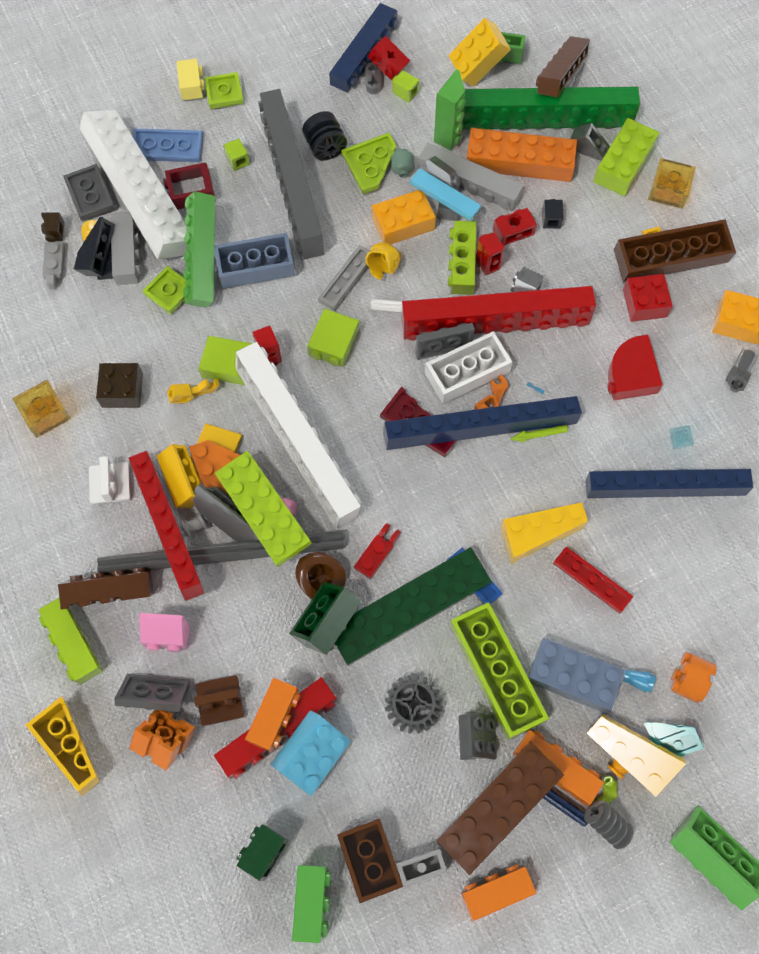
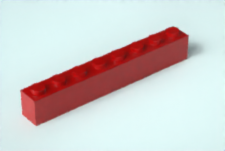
[128,450,205,601]

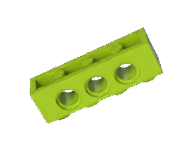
[448,221,476,295]

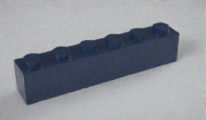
[329,3,399,93]

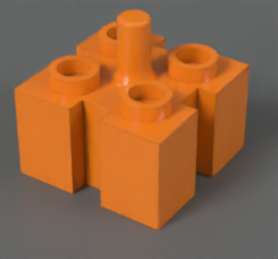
[129,710,195,770]

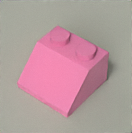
[139,613,190,652]

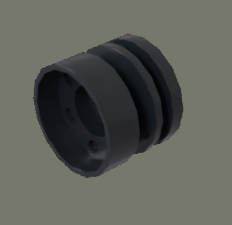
[302,111,347,161]

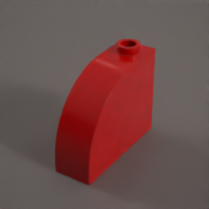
[607,334,663,401]

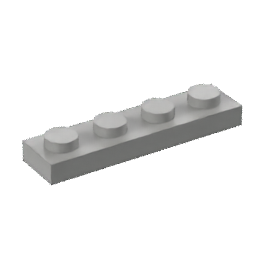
[318,244,370,311]

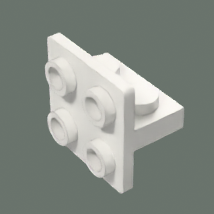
[89,456,130,504]

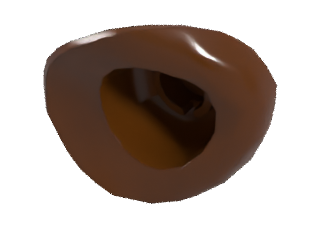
[295,552,346,599]

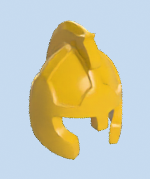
[365,242,401,280]

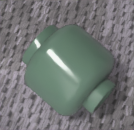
[391,149,415,177]

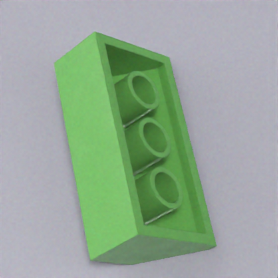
[434,69,466,151]
[670,805,759,911]

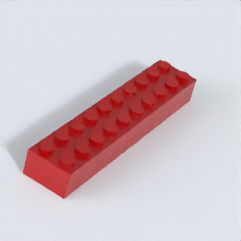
[402,286,596,340]

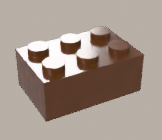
[337,818,403,904]

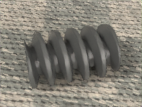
[584,800,634,849]

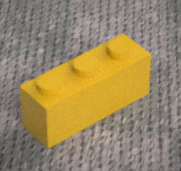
[156,444,201,509]

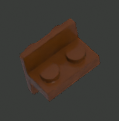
[194,675,244,726]

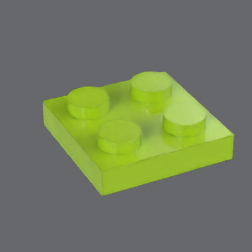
[204,72,244,109]
[142,266,185,315]

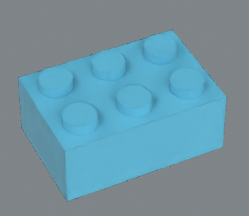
[270,710,351,796]

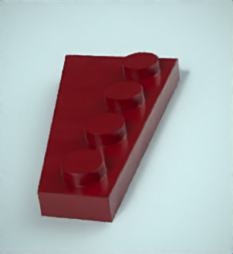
[380,386,456,457]

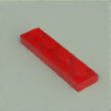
[553,547,634,614]

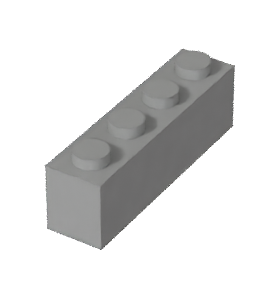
[111,211,141,285]

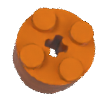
[670,652,717,704]

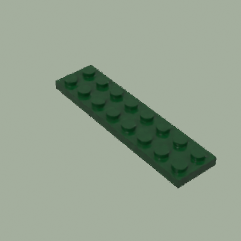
[335,547,492,666]

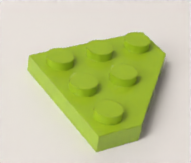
[341,132,396,195]

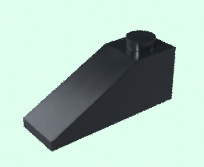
[73,217,115,277]

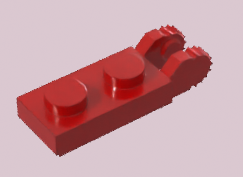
[354,523,401,580]

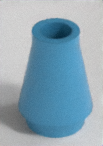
[623,669,656,693]

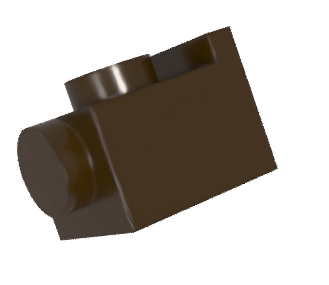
[41,212,65,242]

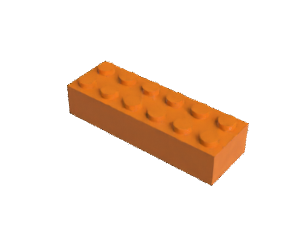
[467,128,577,182]

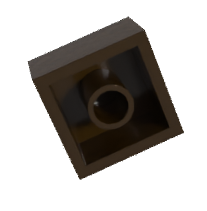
[96,363,143,408]

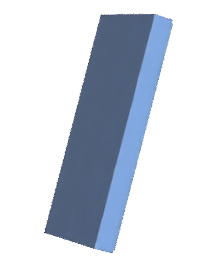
[132,128,203,162]

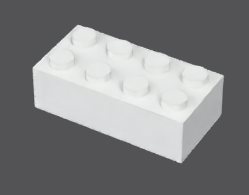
[425,331,512,404]

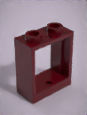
[163,162,216,210]

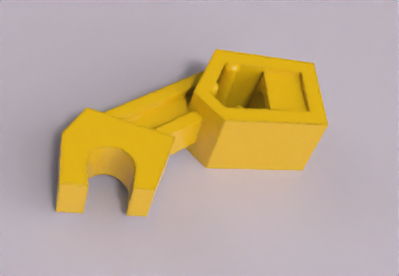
[167,379,220,404]

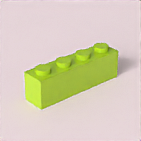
[38,598,103,685]

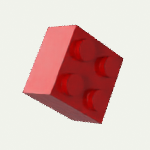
[623,274,673,322]

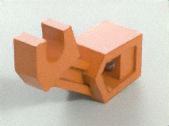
[474,374,508,410]

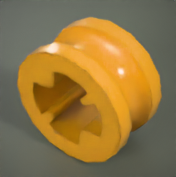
[607,759,629,780]

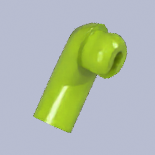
[594,776,617,804]

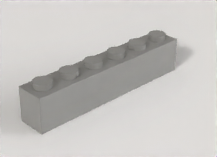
[418,142,524,211]

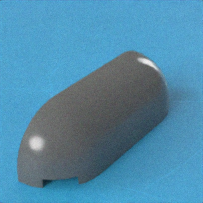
[193,484,258,542]

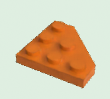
[189,440,259,496]

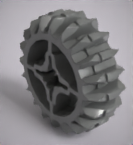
[385,675,443,734]

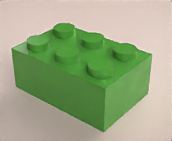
[292,865,332,943]

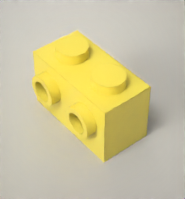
[177,59,205,100]

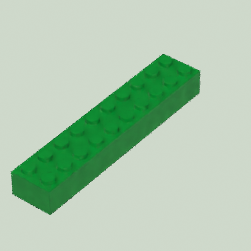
[462,86,640,130]

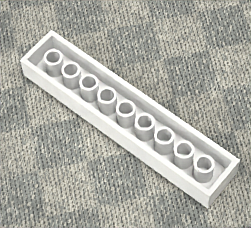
[79,110,186,259]
[235,342,361,530]

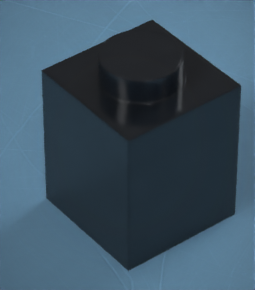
[542,199,563,229]

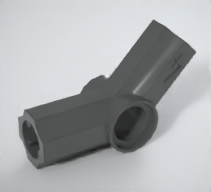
[725,349,757,393]

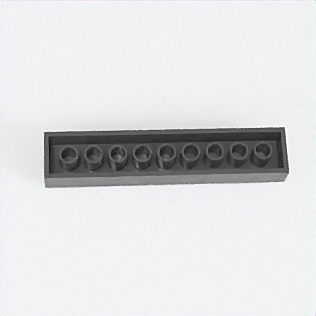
[258,89,324,260]

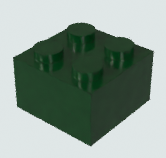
[236,824,289,881]

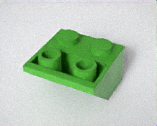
[500,32,526,64]

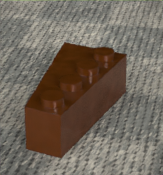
[58,567,154,610]

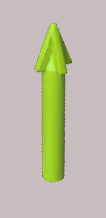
[510,425,568,443]

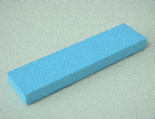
[409,168,481,221]

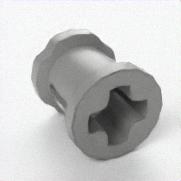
[181,512,207,537]

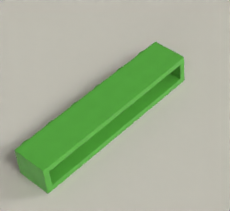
[183,191,215,308]

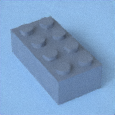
[214,233,295,289]
[528,638,625,714]

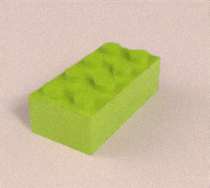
[593,118,660,197]

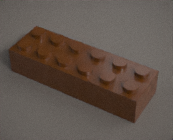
[613,219,736,283]
[437,741,564,875]

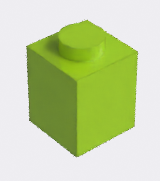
[392,70,419,103]
[223,138,250,171]

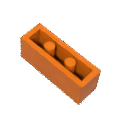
[245,677,300,752]
[461,864,537,921]

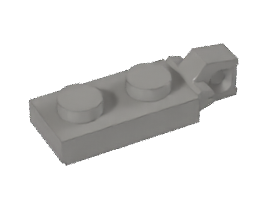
[43,242,65,289]

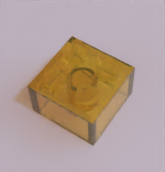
[648,158,696,209]
[12,379,71,438]

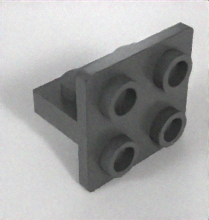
[458,711,497,760]

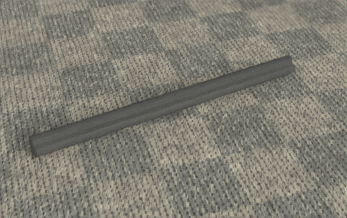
[97,531,344,575]

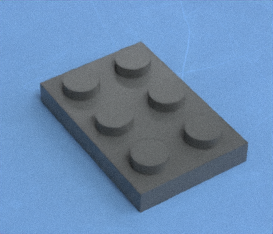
[63,164,115,221]
[415,323,475,360]
[114,673,190,712]

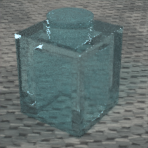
[669,425,694,450]

